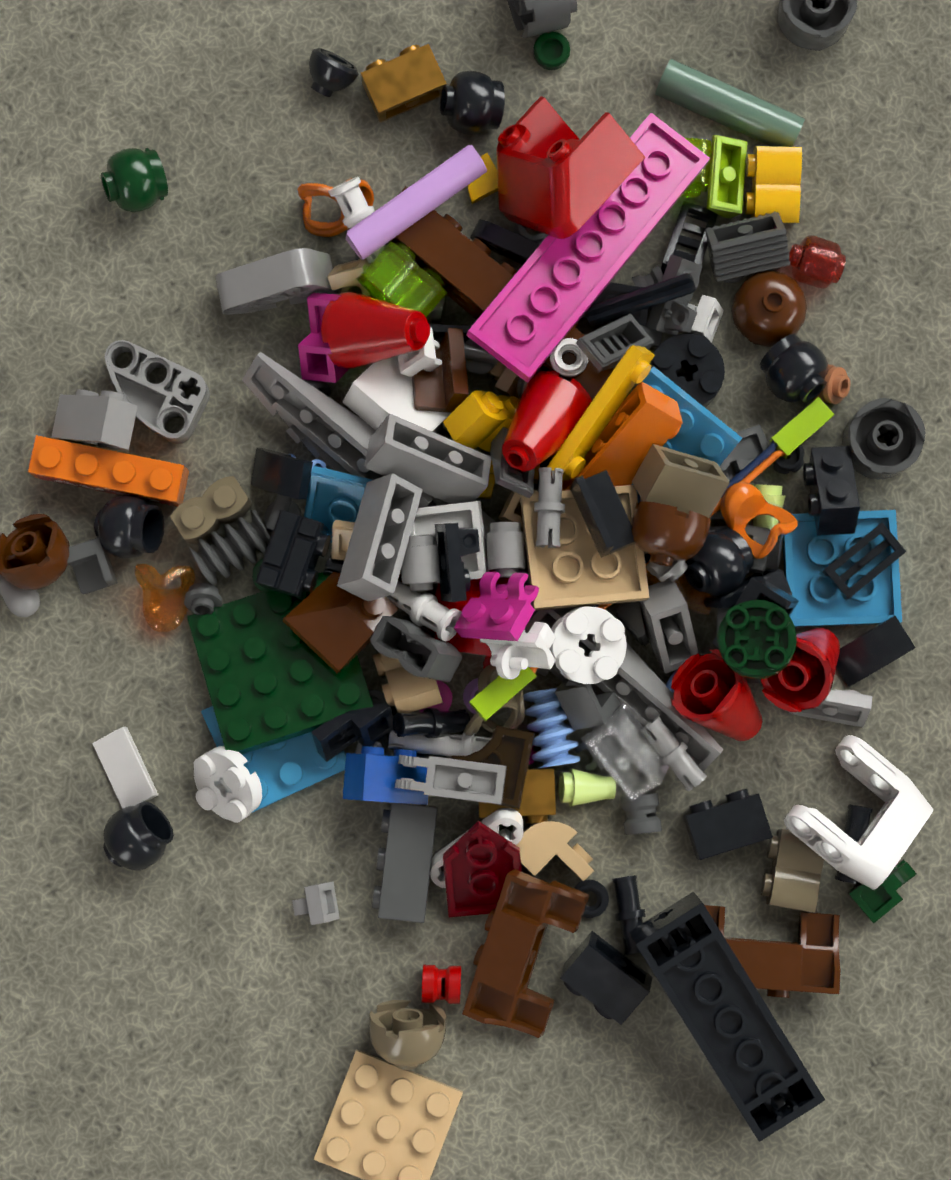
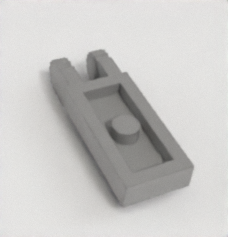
[395,755,507,805]

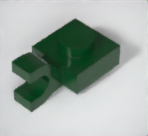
[847,860,917,924]

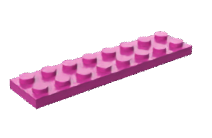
[466,113,710,383]

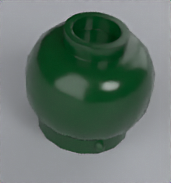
[101,148,168,212]

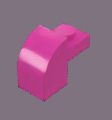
[298,292,349,383]

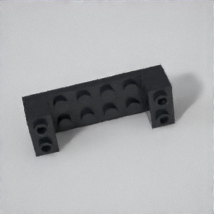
[628,891,825,1142]

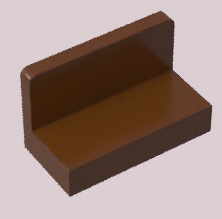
[412,328,469,413]

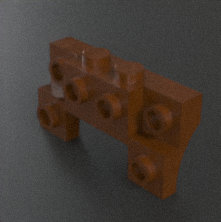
[462,869,589,1038]
[704,905,841,998]

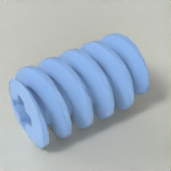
[523,688,580,768]

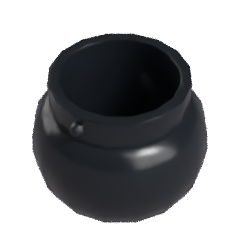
[440,71,505,135]
[760,334,828,403]
[94,495,164,558]
[684,528,754,596]
[103,801,174,871]

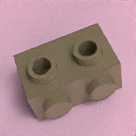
[632,444,730,518]

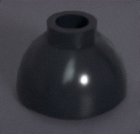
[309,48,359,97]

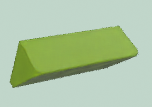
[707,134,748,219]

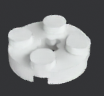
[549,606,627,684]
[194,746,262,823]

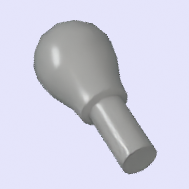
[0,575,40,617]

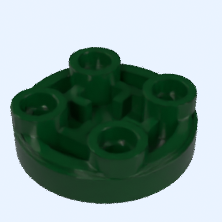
[717,600,797,679]

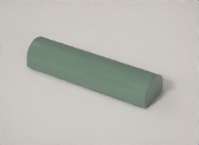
[655,59,805,147]

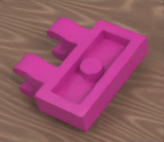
[454,572,539,641]

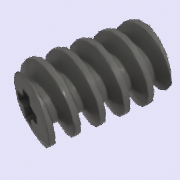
[189,509,271,585]

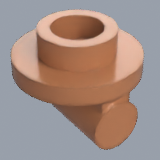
[814,364,850,404]

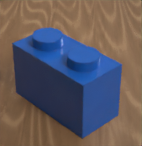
[343,746,428,805]

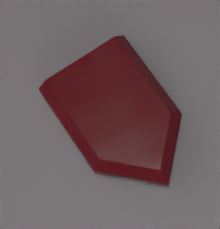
[443,821,522,918]

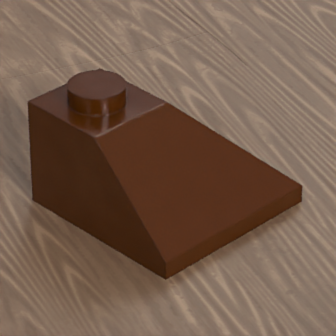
[282,572,399,674]

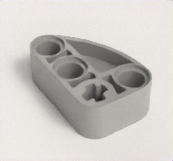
[215,248,337,315]
[105,340,210,444]

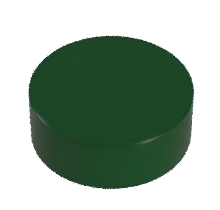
[533,31,570,70]

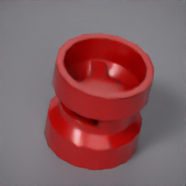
[422,964,461,1004]

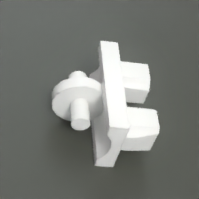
[480,622,556,680]

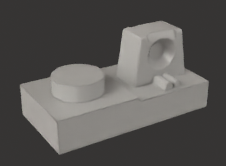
[789,689,872,728]

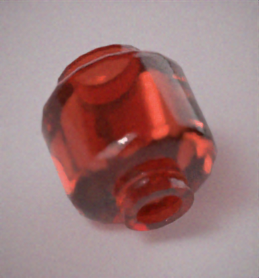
[789,235,846,289]

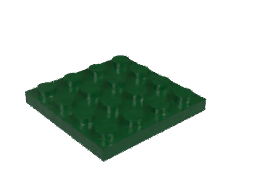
[187,572,373,754]

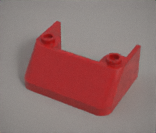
[496,96,646,239]

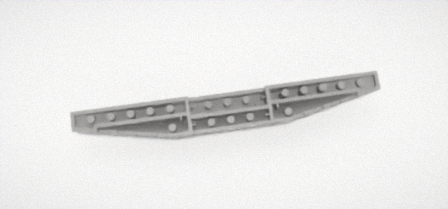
[242,352,724,772]

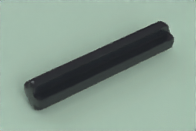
[585,273,696,326]

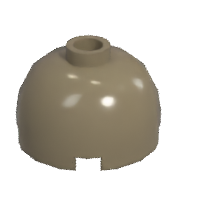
[369,1000,447,1070]

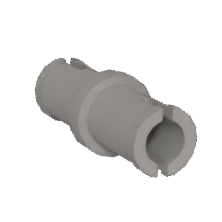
[534,467,565,548]
[640,716,707,791]

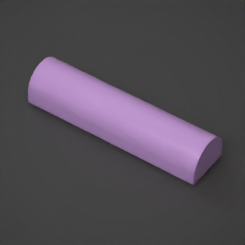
[346,145,487,260]

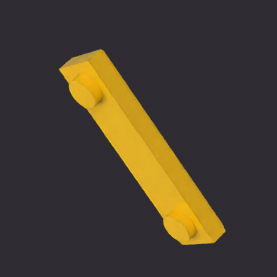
[547,345,655,480]

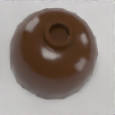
[731,271,807,347]
[632,501,711,567]
[0,514,70,590]

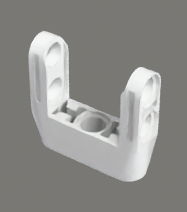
[784,735,933,890]

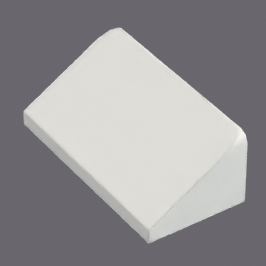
[92,726,158,809]

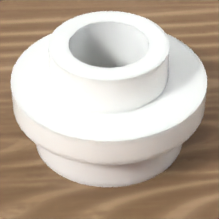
[550,338,588,377]

